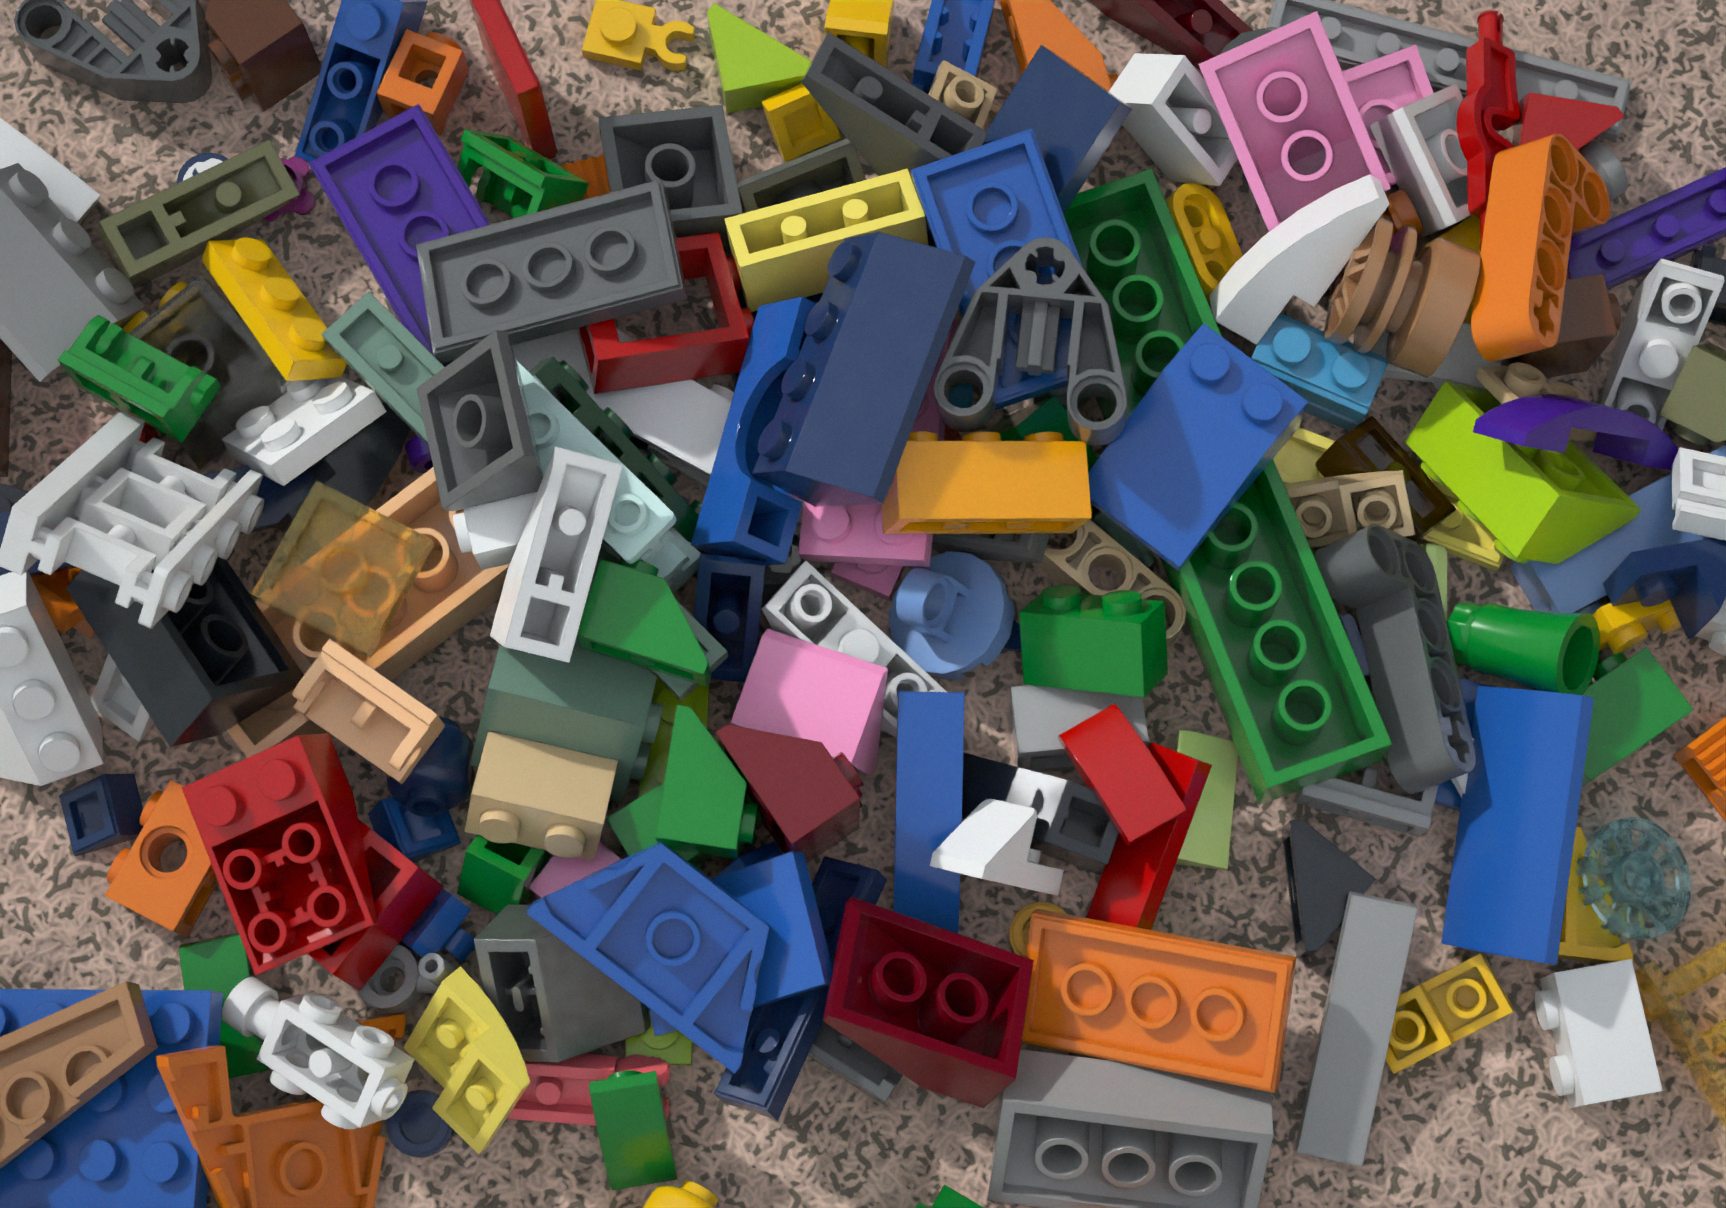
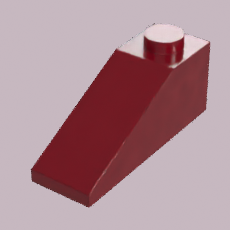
[1089,0,1253,70]

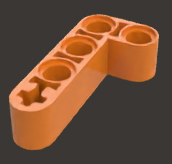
[1471,134,1611,362]

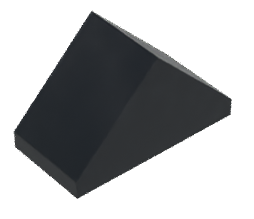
[1281,819,1376,958]

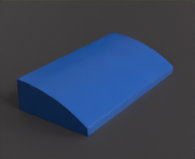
[1441,686,1594,965]

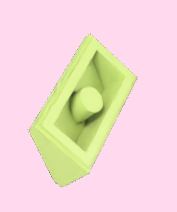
[1173,730,1238,870]

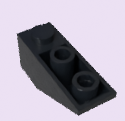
[962,753,1119,875]

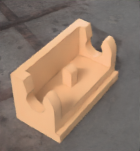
[292,639,445,785]

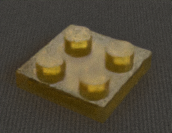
[251,481,434,659]

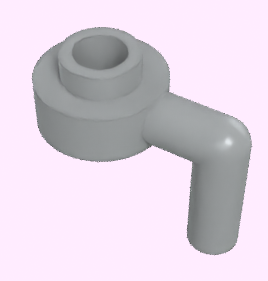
[357,945,458,1014]

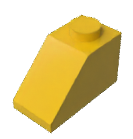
[824,0,894,68]

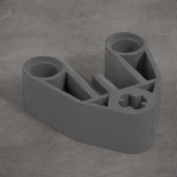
[14,0,212,103]
[934,237,1127,446]

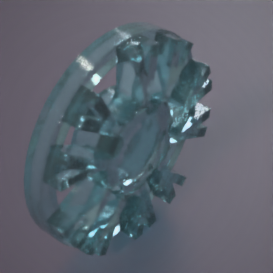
[1576,817,1691,941]

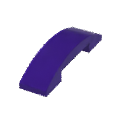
[1473,394,1678,470]

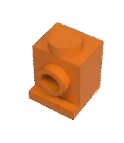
[376,29,469,136]

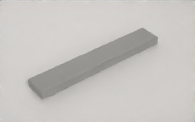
[1266,0,1632,141]

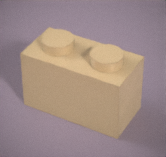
[464,731,618,861]

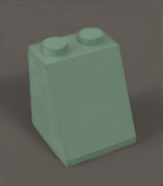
[470,638,663,803]

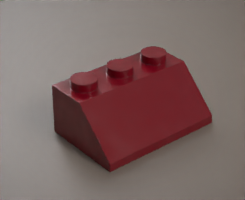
[716,724,864,863]

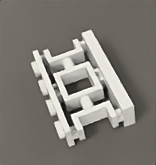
[0,411,264,629]

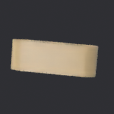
[1036,520,1186,648]

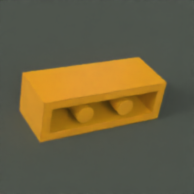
[881,431,1092,534]

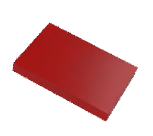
[469,0,558,160]

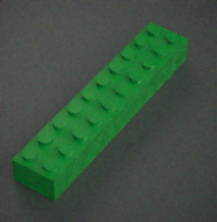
[1064,168,1392,805]

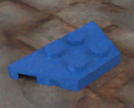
[526,841,769,1074]

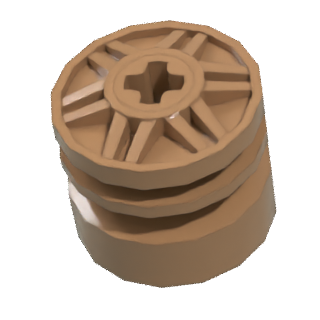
[1324,215,1481,378]

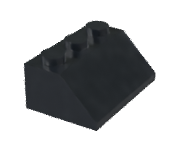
[66,557,304,747]

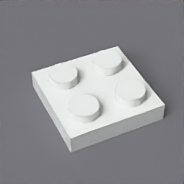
[221,377,387,486]

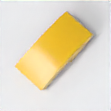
[1385,952,1515,1074]

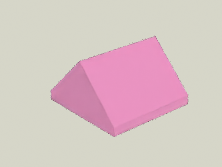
[730,629,888,776]

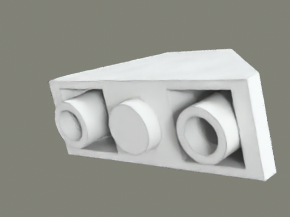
[1601,258,1724,430]
[762,561,947,738]

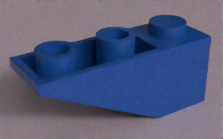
[295,0,428,162]

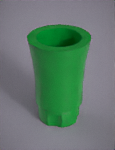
[1446,602,1600,695]

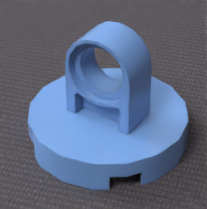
[889,551,1015,681]

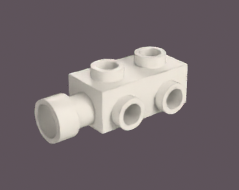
[222,977,415,1129]

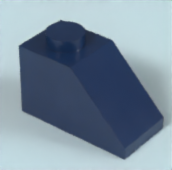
[694,554,766,683]

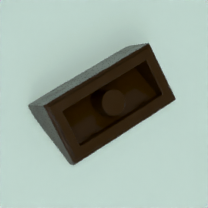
[1315,416,1456,543]

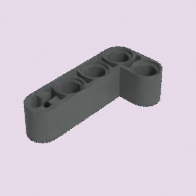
[1314,524,1476,794]

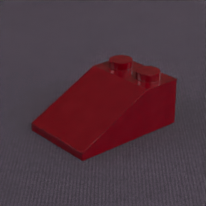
[823,897,1034,1108]

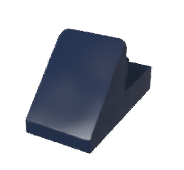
[1603,538,1726,639]

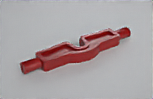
[1456,10,1520,252]

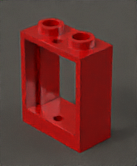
[577,232,754,394]

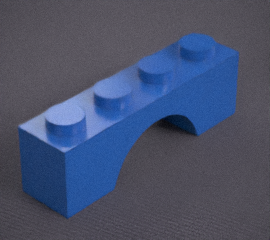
[691,297,816,566]

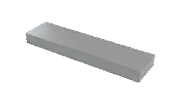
[1295,891,1418,1166]

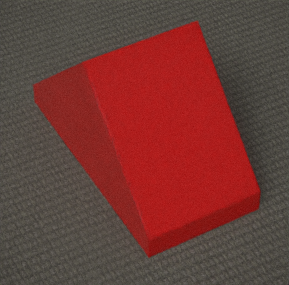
[1512,92,1625,150]

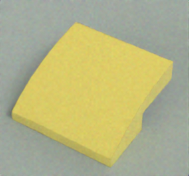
[403,966,530,1154]

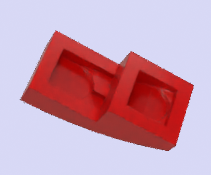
[1058,704,1187,846]

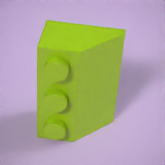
[1405,381,1641,564]

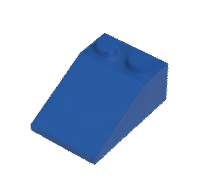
[1088,323,1308,571]

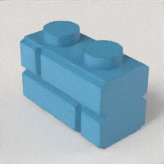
[1251,313,1388,431]

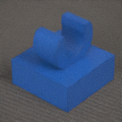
[401,889,475,963]

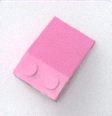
[1198,11,1391,232]

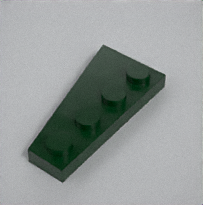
[529,356,712,555]

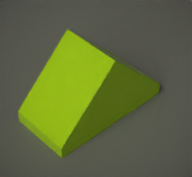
[707,3,811,113]

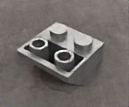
[474,905,650,1062]

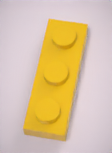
[201,237,347,381]

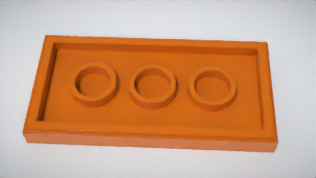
[1022,909,1297,1093]

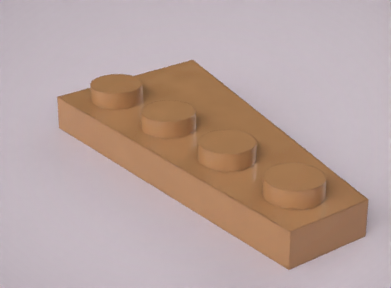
[0,981,158,1169]

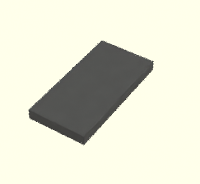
[416,179,688,364]

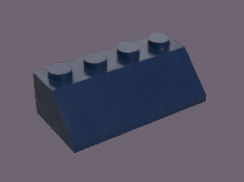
[753,232,975,507]

